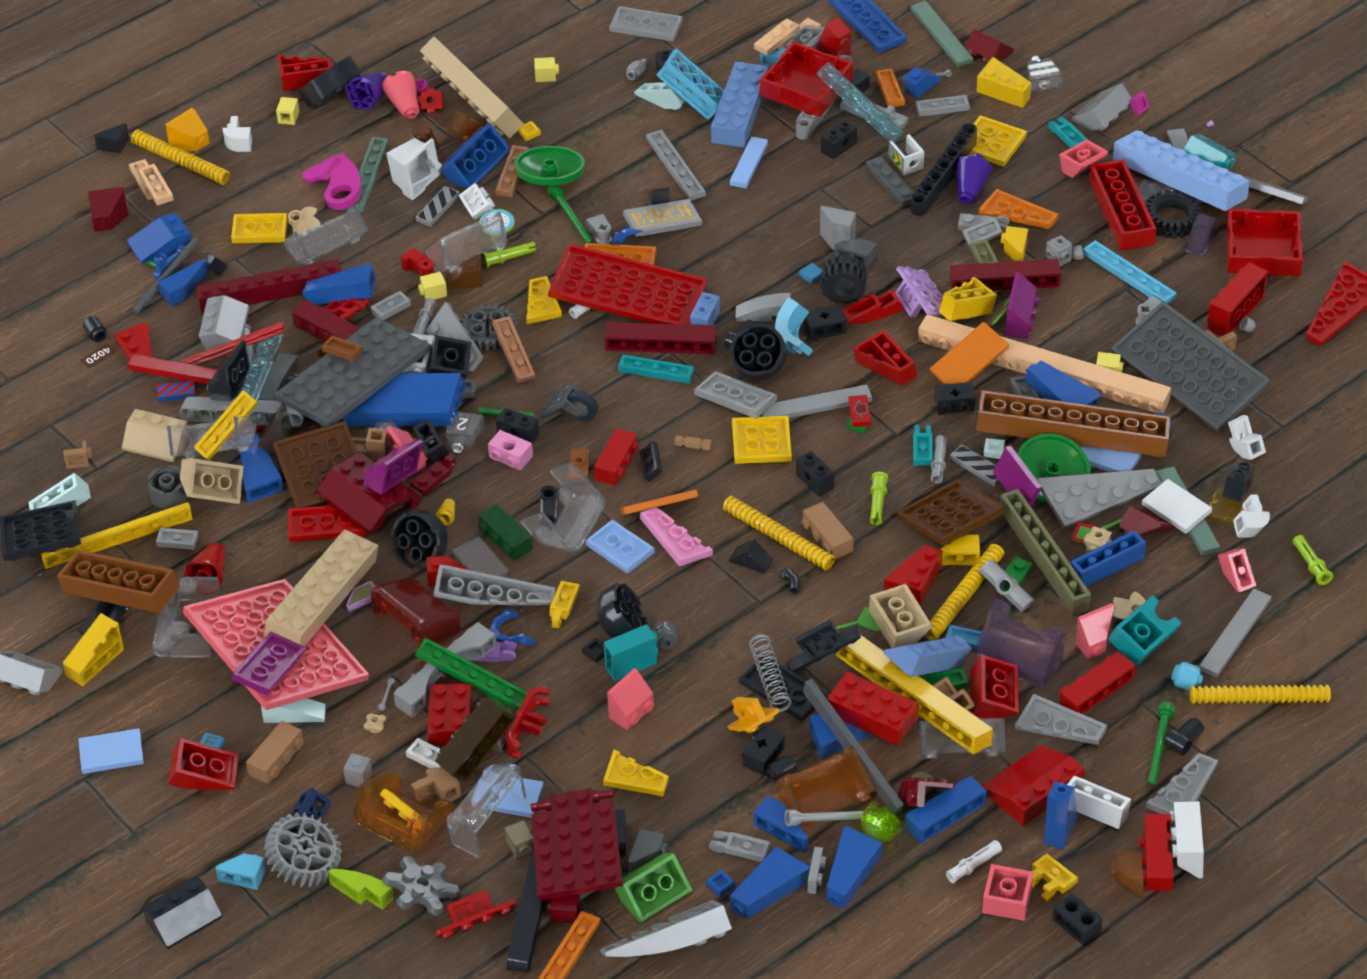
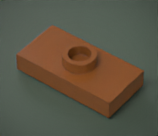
[321,336,363,362]
[569,449,590,481]

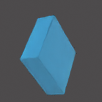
[799,263,822,284]

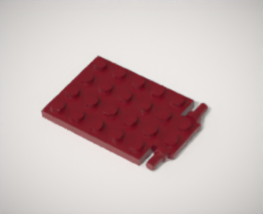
[530,788,623,901]

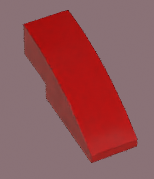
[842,289,903,324]

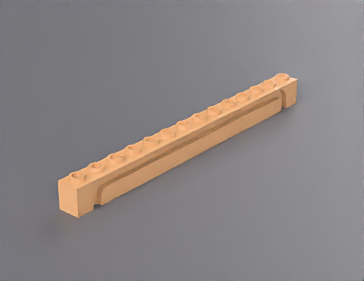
[918,314,1171,414]

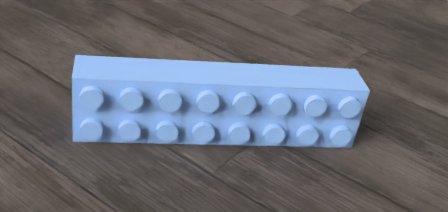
[1113,130,1250,211]

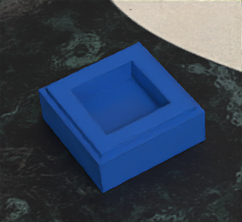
[705,870,735,898]

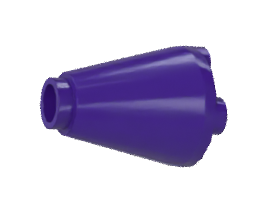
[345,72,387,110]
[957,154,993,205]

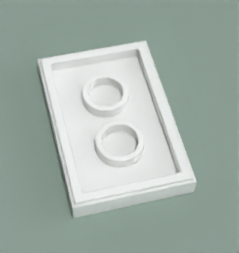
[1142,479,1212,534]

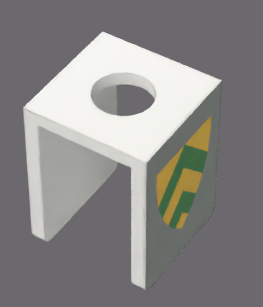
[888,134,924,176]

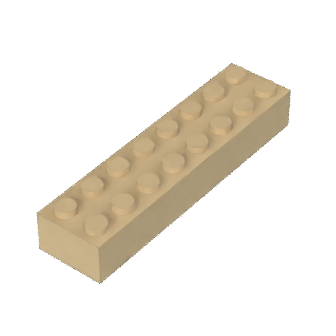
[420,37,524,139]
[264,529,378,646]

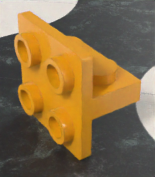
[727,697,779,733]

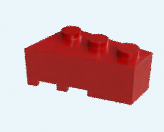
[816,17,851,57]
[278,54,332,91]

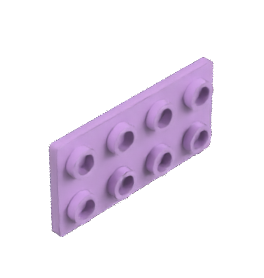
[895,266,945,318]

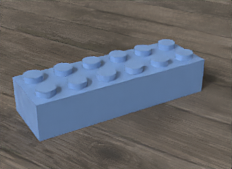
[711,62,768,148]

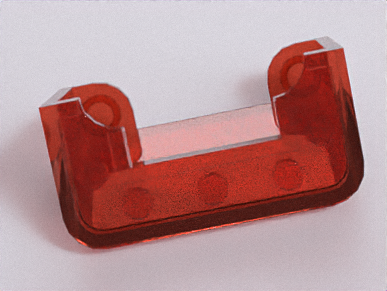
[370,577,460,648]

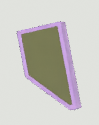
[346,581,381,612]

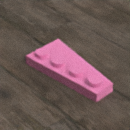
[640,507,713,566]

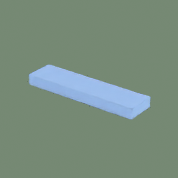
[730,136,768,189]

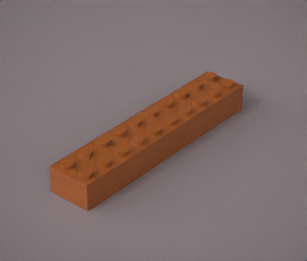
[976,390,1170,457]

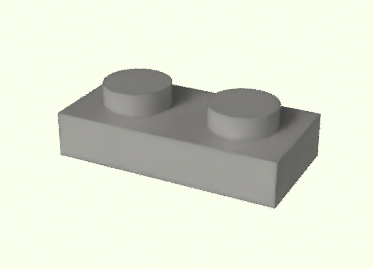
[962,217,1002,246]
[370,291,411,320]
[156,528,199,550]
[808,847,826,894]

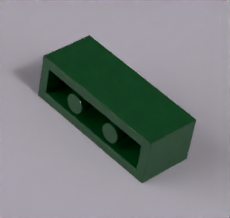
[478,504,533,561]

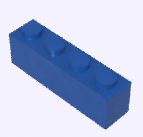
[1070,530,1146,587]
[905,776,987,844]

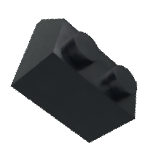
[428,335,472,377]

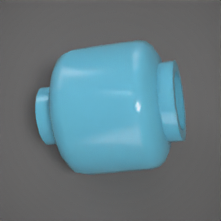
[1171,662,1203,691]

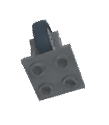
[539,380,599,421]

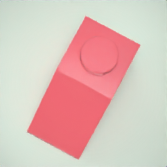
[1218,549,1256,592]

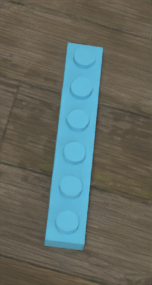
[1083,240,1177,304]

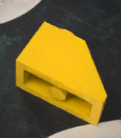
[1001,226,1028,261]
[941,534,980,565]

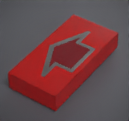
[848,395,871,427]

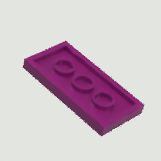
[232,631,306,696]

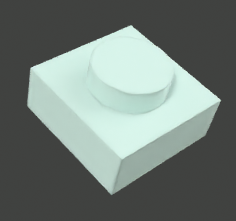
[984,438,1005,459]

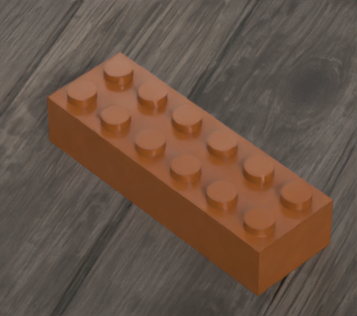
[57,550,180,614]

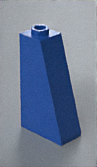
[303,263,376,305]
[1025,360,1101,406]
[239,434,284,503]
[810,714,872,759]
[1044,781,1077,850]
[826,826,882,908]
[730,847,810,919]

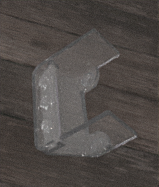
[283,205,368,266]
[426,212,507,274]
[167,416,257,459]
[520,462,605,553]
[152,577,221,658]
[918,718,1006,758]
[447,763,526,858]

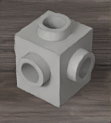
[1046,235,1073,266]

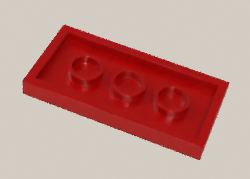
[288,505,366,542]

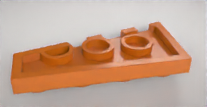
[978,189,1058,229]

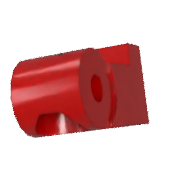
[401,248,434,277]

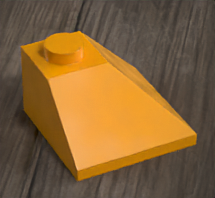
[165,108,210,152]

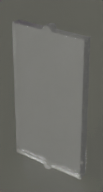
[452,536,510,577]

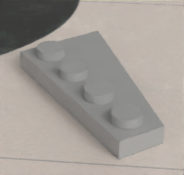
[425,302,483,372]
[1015,694,1107,745]

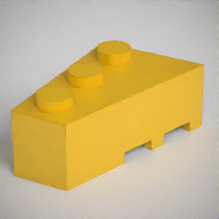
[977,57,1031,108]
[939,277,997,321]
[62,613,124,686]

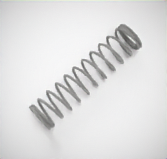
[749,634,791,712]

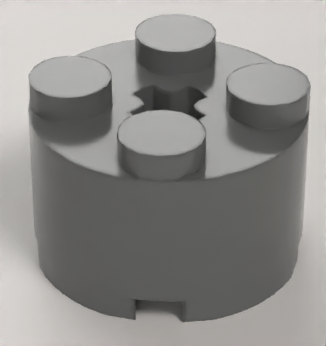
[148,466,188,509]

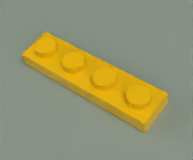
[194,390,259,460]

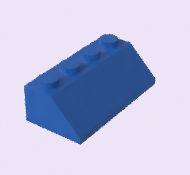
[440,123,511,189]

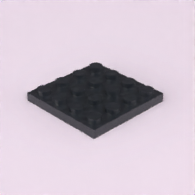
[0,500,81,562]

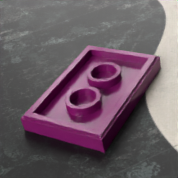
[993,446,1042,508]

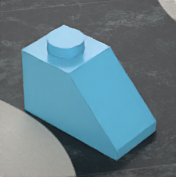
[215,853,266,890]

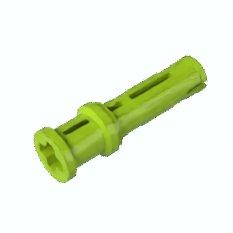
[481,241,537,268]
[870,472,889,525]
[1293,535,1333,585]

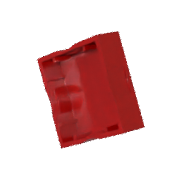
[759,41,853,117]
[1226,209,1303,276]

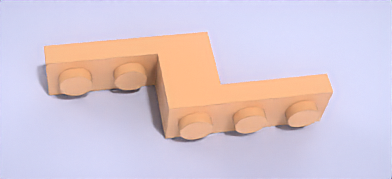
[754,18,821,55]
[129,159,174,205]

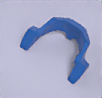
[611,225,642,245]
[490,608,537,645]

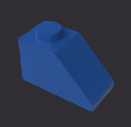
[903,67,941,99]

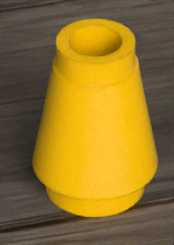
[436,499,455,526]

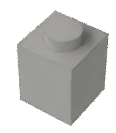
[343,753,372,789]

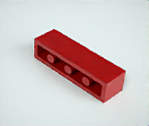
[1059,651,1135,714]

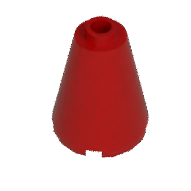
[184,543,226,593]

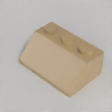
[122,409,189,463]
[180,458,244,504]
[869,584,932,648]

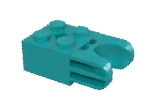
[1108,596,1182,667]

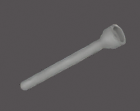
[785,809,881,826]

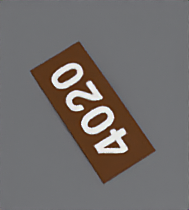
[80,344,117,368]

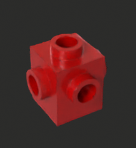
[418,88,444,113]

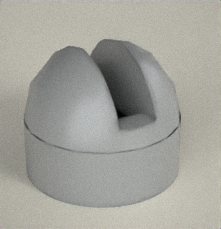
[1072,245,1084,260]
[1239,316,1256,333]

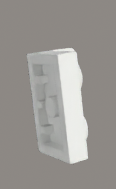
[458,183,496,220]

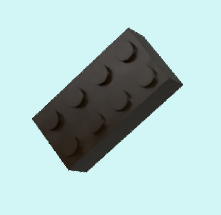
[434,696,517,781]

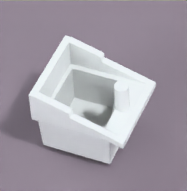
[386,138,441,200]

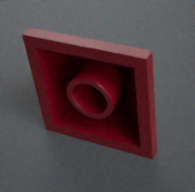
[88,187,129,232]
[1119,506,1175,537]

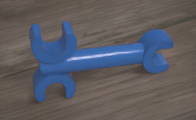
[153,244,188,280]

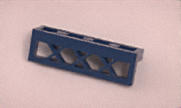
[280,787,331,867]

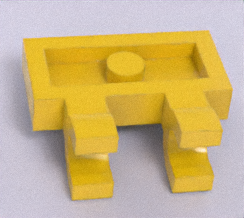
[1032,853,1078,902]

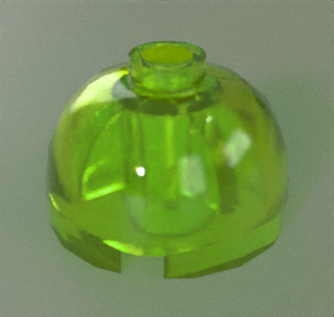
[860,802,903,843]

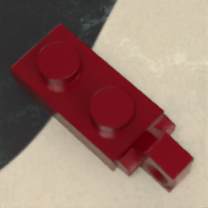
[410,453,457,496]

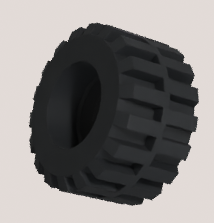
[820,255,867,303]

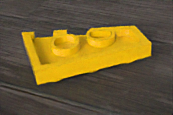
[526,276,562,325]
[603,749,669,797]

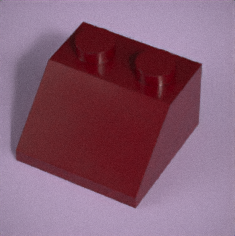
[965,29,1014,62]

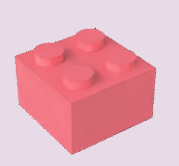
[982,864,1033,921]

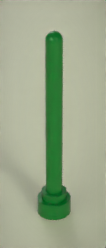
[547,185,592,243]
[1148,702,1175,785]

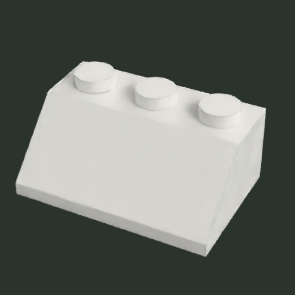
[1170,801,1204,878]

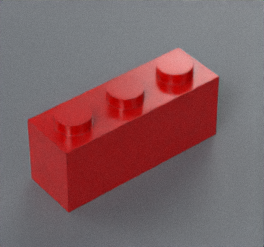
[594,428,639,486]

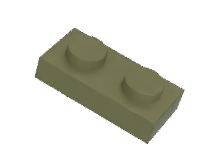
[969,239,998,264]

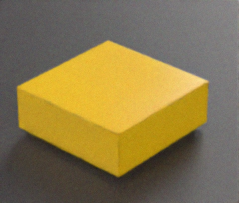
[517,121,541,141]

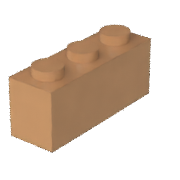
[802,502,853,559]
[246,720,304,784]

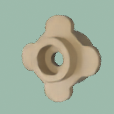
[364,713,386,733]

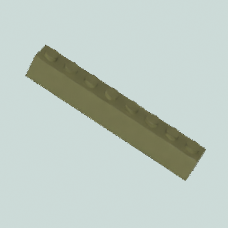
[1000,489,1091,616]

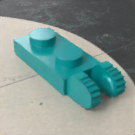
[1048,117,1088,148]
[913,424,933,466]

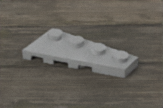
[1146,753,1218,814]

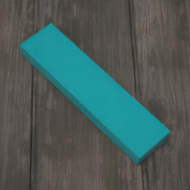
[618,355,694,384]

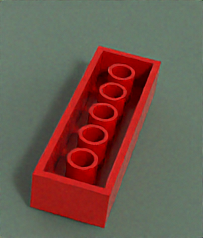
[1089,159,1156,251]

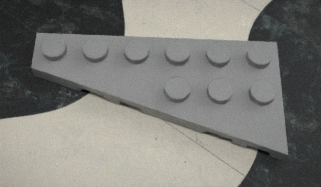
[1036,469,1162,529]

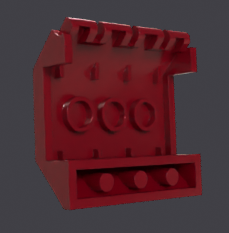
[317,452,422,534]

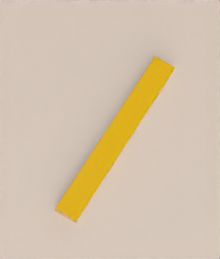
[41,502,193,569]

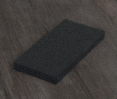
[739,656,827,722]

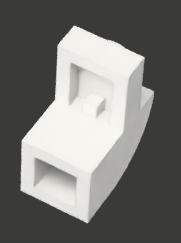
[223,116,252,152]
[1228,415,1266,460]
[1233,494,1270,538]

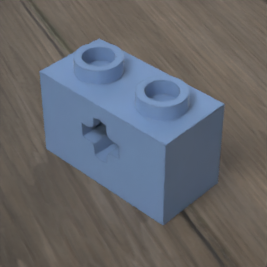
[690,292,720,326]

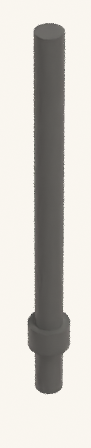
[132,237,199,315]

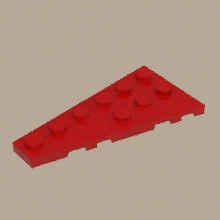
[1306,261,1367,347]

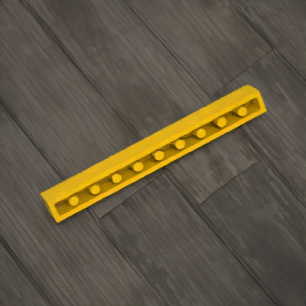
[836,636,993,754]

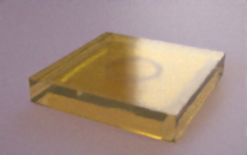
[1205,488,1248,527]

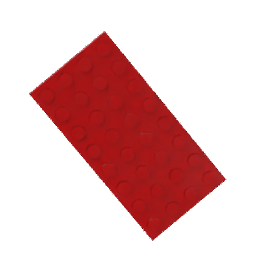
[548,243,707,325]

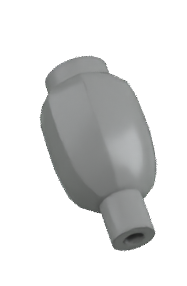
[626,58,647,80]

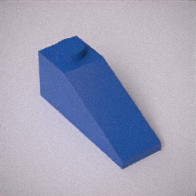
[158,259,208,306]
[753,796,808,853]

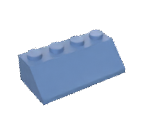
[884,636,971,677]

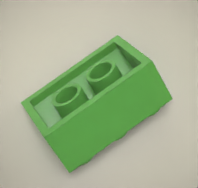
[615,853,692,922]

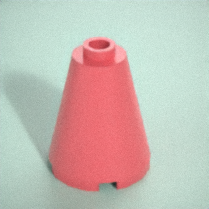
[382,71,419,119]

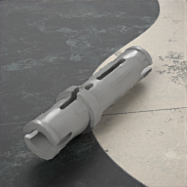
[412,298,437,335]
[930,435,947,484]

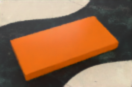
[585,243,656,265]
[929,322,1009,384]

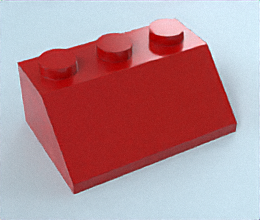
[971,654,1019,721]

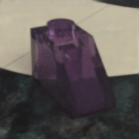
[1186,213,1216,256]

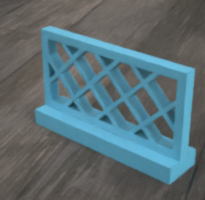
[657,48,724,120]

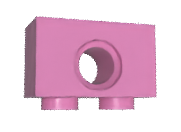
[488,430,533,470]

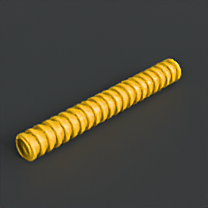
[131,129,230,185]
[723,496,835,571]
[925,544,1004,641]
[1190,685,1331,704]

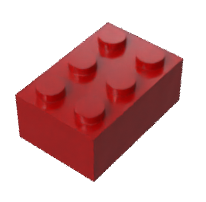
[427,684,473,747]

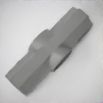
[979,559,1034,612]

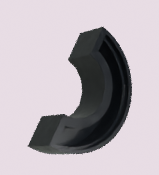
[298,55,362,108]

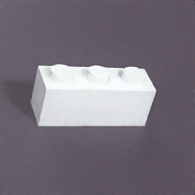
[1067,776,1131,829]

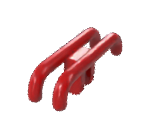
[505,686,551,759]

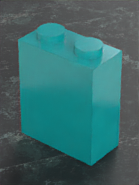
[1184,134,1236,170]
[604,624,659,682]

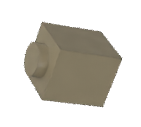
[505,820,534,858]

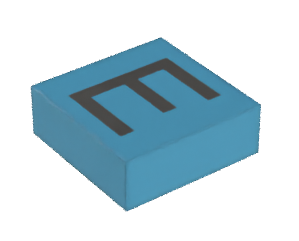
[200,732,225,749]

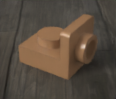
[63,441,92,469]

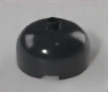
[730,323,787,380]
[391,510,448,569]
[596,582,648,638]

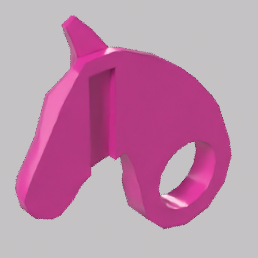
[302,152,362,210]

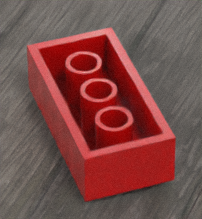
[1207,263,1268,336]
[827,672,919,746]

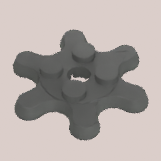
[382,856,460,916]

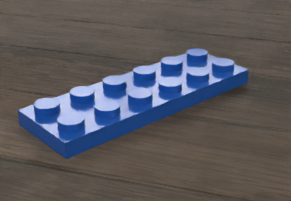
[827,0,907,53]

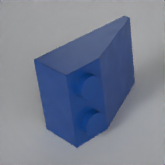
[127,213,191,264]

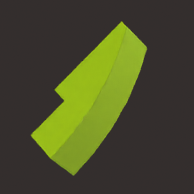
[328,869,394,910]

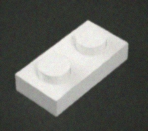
[406,738,442,768]

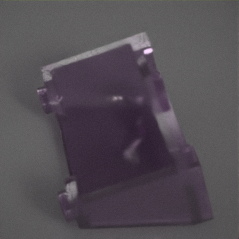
[976,598,1066,687]

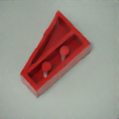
[853,330,917,386]
[884,545,943,606]
[1139,814,1173,891]

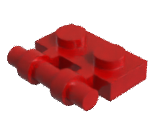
[323,298,369,320]

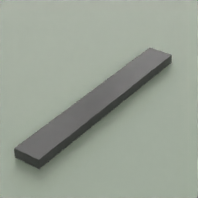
[803,679,903,818]

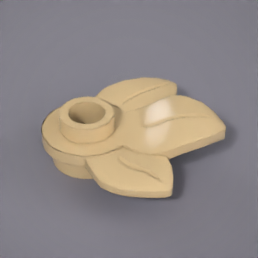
[287,207,321,238]
[1113,591,1145,620]

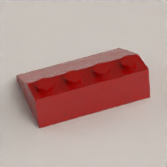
[982,745,1085,827]

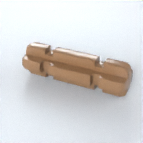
[674,435,712,451]

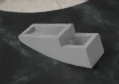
[736,293,790,321]

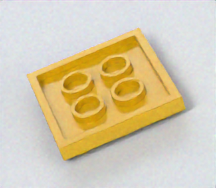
[969,115,1027,167]
[732,416,792,464]

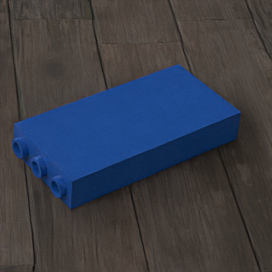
[342,373,466,426]

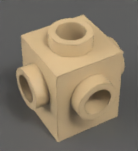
[1084,526,1112,553]

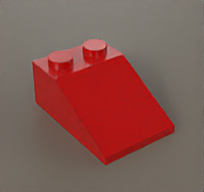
[168,738,239,790]

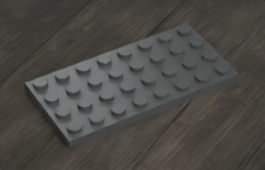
[1111,301,1271,433]
[274,317,431,427]

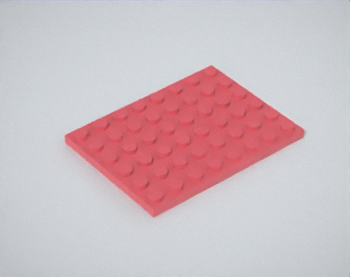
[183,579,369,710]

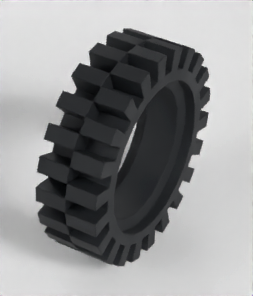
[1145,190,1201,239]

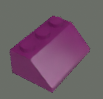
[1006,272,1039,339]
[363,440,423,495]

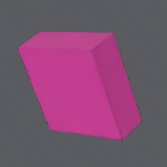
[1129,92,1150,115]

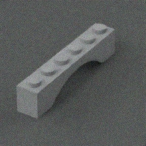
[394,622,496,718]

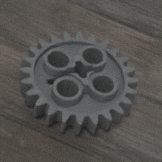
[460,303,518,351]

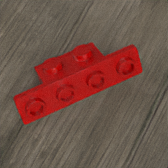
[435,890,516,939]

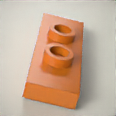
[875,69,905,107]

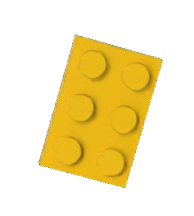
[231,213,288,243]

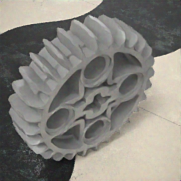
[263,812,342,887]

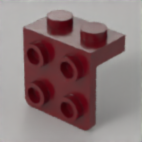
[898,777,955,807]

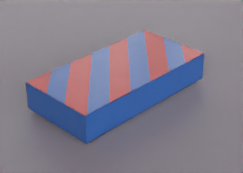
[157,381,195,402]

